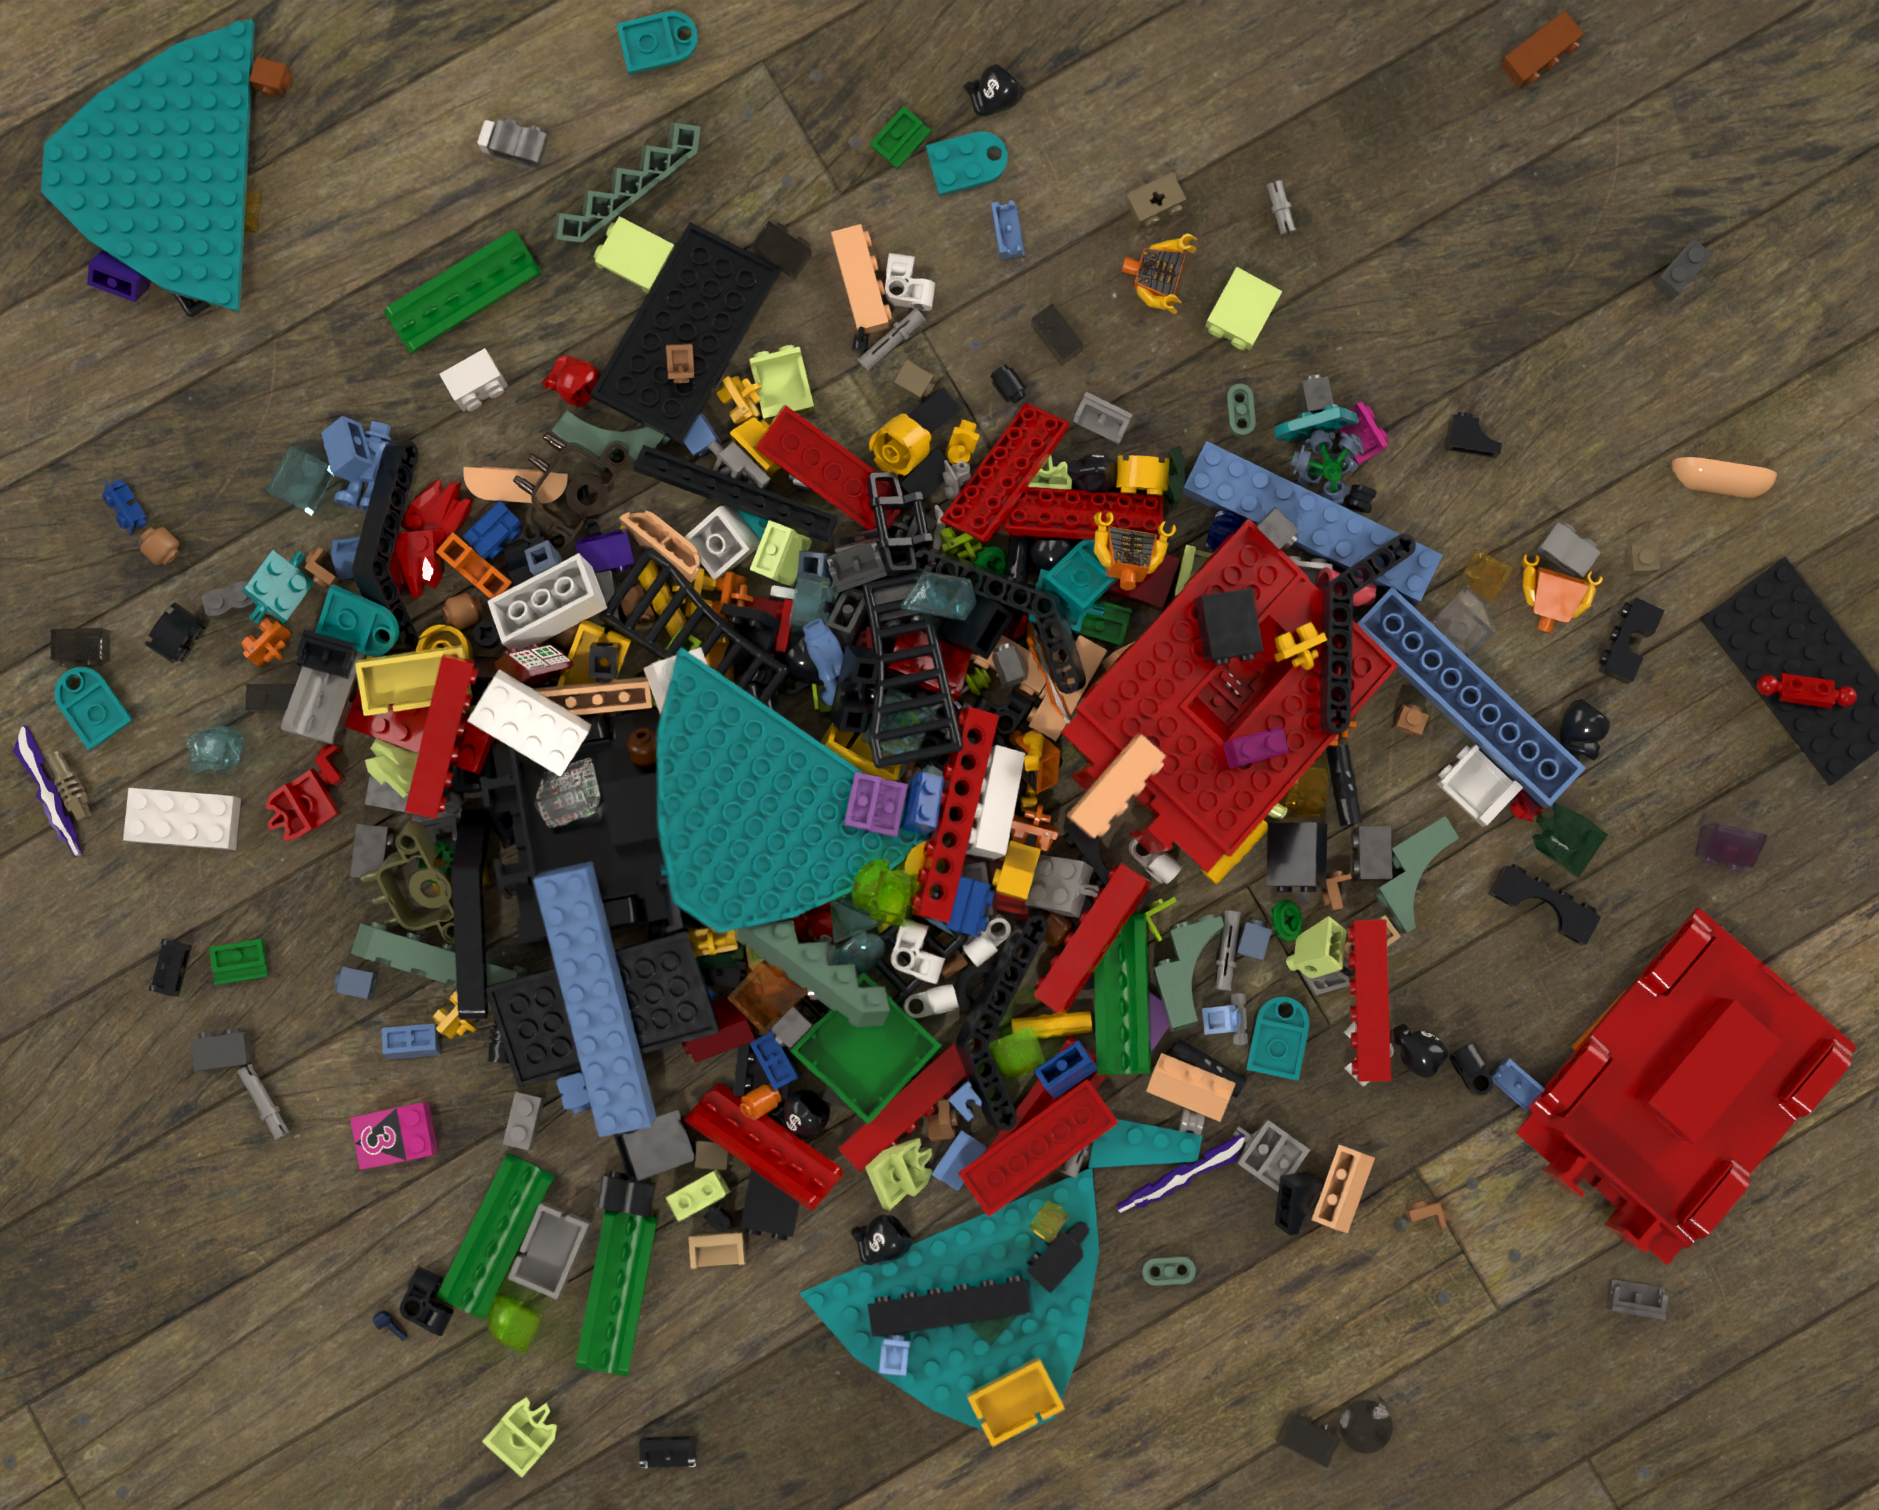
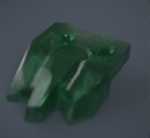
[1532,802,1608,878]

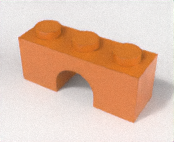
[436,532,514,599]

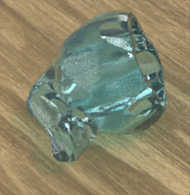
[187,725,244,774]

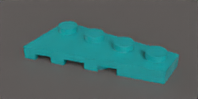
[1088,1119,1202,1168]

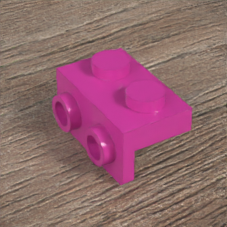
[1336,401,1388,465]

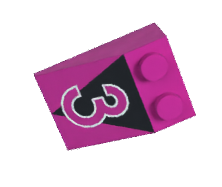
[350,1101,438,1170]

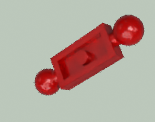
[1757,673,1857,708]

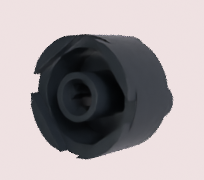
[145,602,206,663]

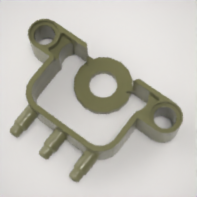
[360,821,455,944]

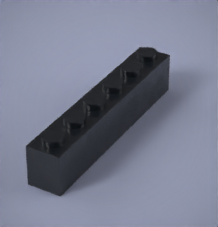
[868,1276,1034,1337]

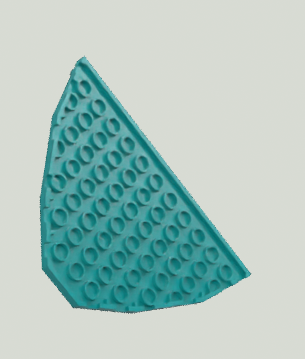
[41,19,255,313]
[657,647,932,933]
[800,1168,1099,1438]

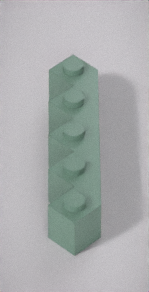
[554,123,700,243]
[734,920,889,1027]
[351,921,529,986]

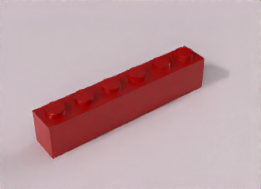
[404,654,478,819]
[1033,863,1153,1015]
[1348,919,1391,1082]
[838,1042,969,1172]

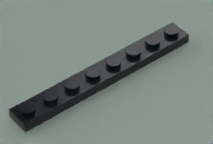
[633,445,838,543]

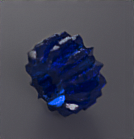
[1205,510,1241,552]

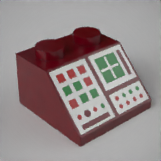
[494,643,574,687]

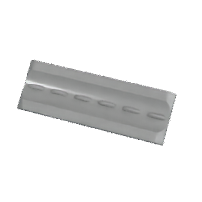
[281,628,365,745]

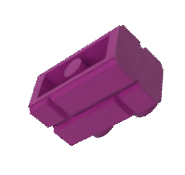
[1223,727,1288,769]

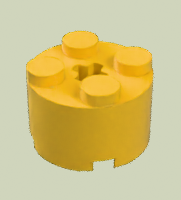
[869,414,931,476]
[1116,455,1170,496]
[416,624,473,660]

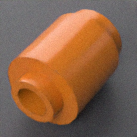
[740,1083,781,1120]

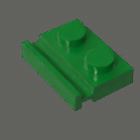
[870,106,932,170]
[1072,600,1132,647]
[209,939,269,985]

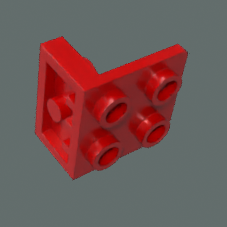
[745,597,797,656]

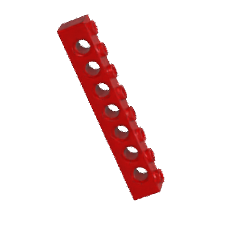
[911,707,999,923]

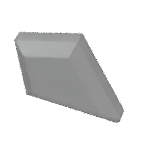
[1301,971,1350,995]

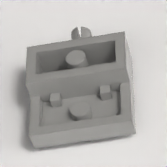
[708,440,770,489]
[1025,855,1099,918]
[1233,1119,1310,1193]

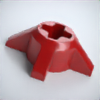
[1510,789,1543,822]

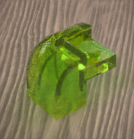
[852,859,916,928]
[989,1026,1046,1077]
[486,1292,544,1356]

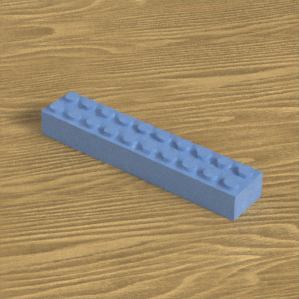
[1181,441,1443,606]
[1357,587,1586,808]
[533,862,657,1137]

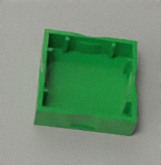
[790,972,942,1124]

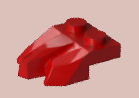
[400,479,473,550]
[389,530,442,600]
[265,769,341,842]

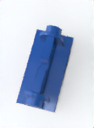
[102,479,147,535]

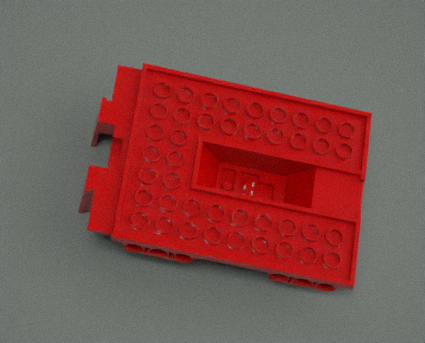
[1061,519,1398,873]
[1515,908,1857,1265]

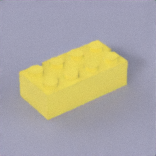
[355,645,473,716]

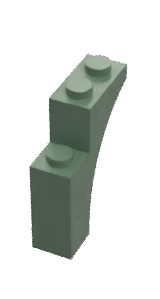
[552,410,673,472]
[1375,816,1459,934]
[1153,915,1224,1032]

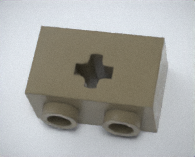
[1125,172,1186,228]

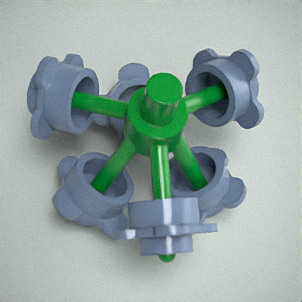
[1290,429,1364,505]

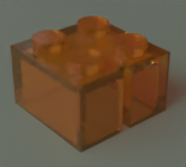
[727,960,809,1035]

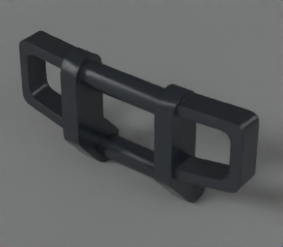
[866,472,934,574]

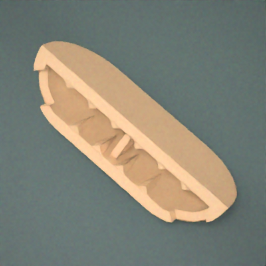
[1672,457,1777,498]
[463,467,568,504]
[619,511,700,583]

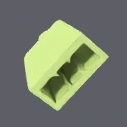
[1286,916,1346,979]

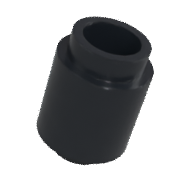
[990,364,1027,404]

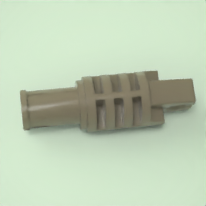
[46,751,92,821]

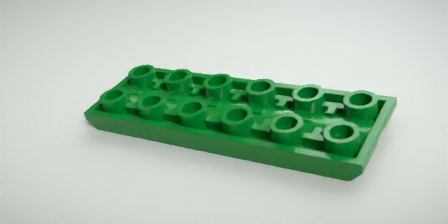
[383,230,542,355]
[1094,914,1151,1075]
[436,1152,556,1321]
[576,1209,658,1377]

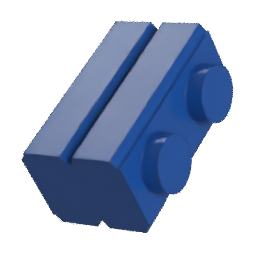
[462,500,524,561]
[902,771,944,835]
[946,876,996,936]
[1034,1040,1098,1099]

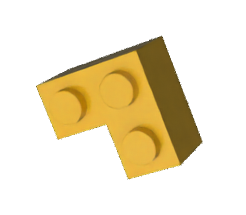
[992,841,1041,901]

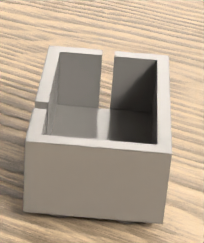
[508,1202,593,1300]

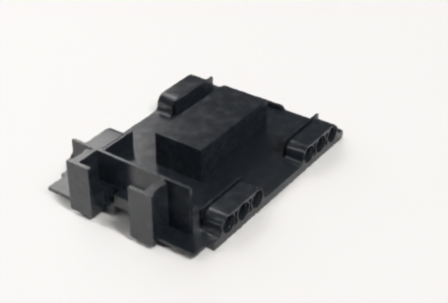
[480,686,782,941]

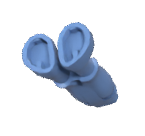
[334,421,392,512]
[803,619,844,706]

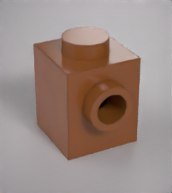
[249,57,293,98]

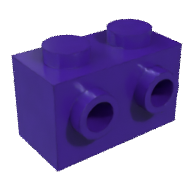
[87,250,150,302]
[575,528,634,573]

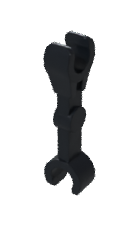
[568,479,602,536]

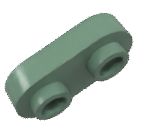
[1226,384,1256,437]
[1142,1256,1196,1286]

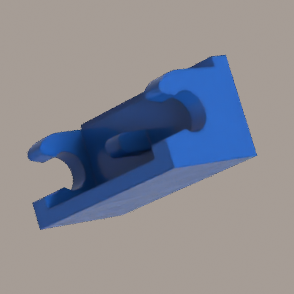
[750,1031,802,1090]

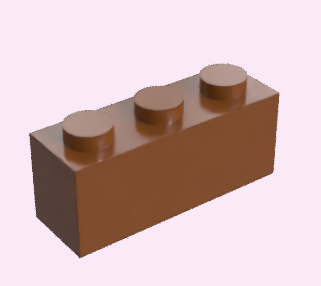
[1500,10,1584,89]

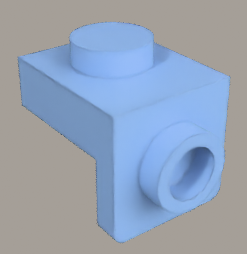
[1202,1005,1241,1035]
[878,1335,910,1377]

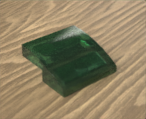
[1166,446,1185,511]

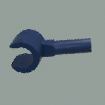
[372,1311,407,1341]

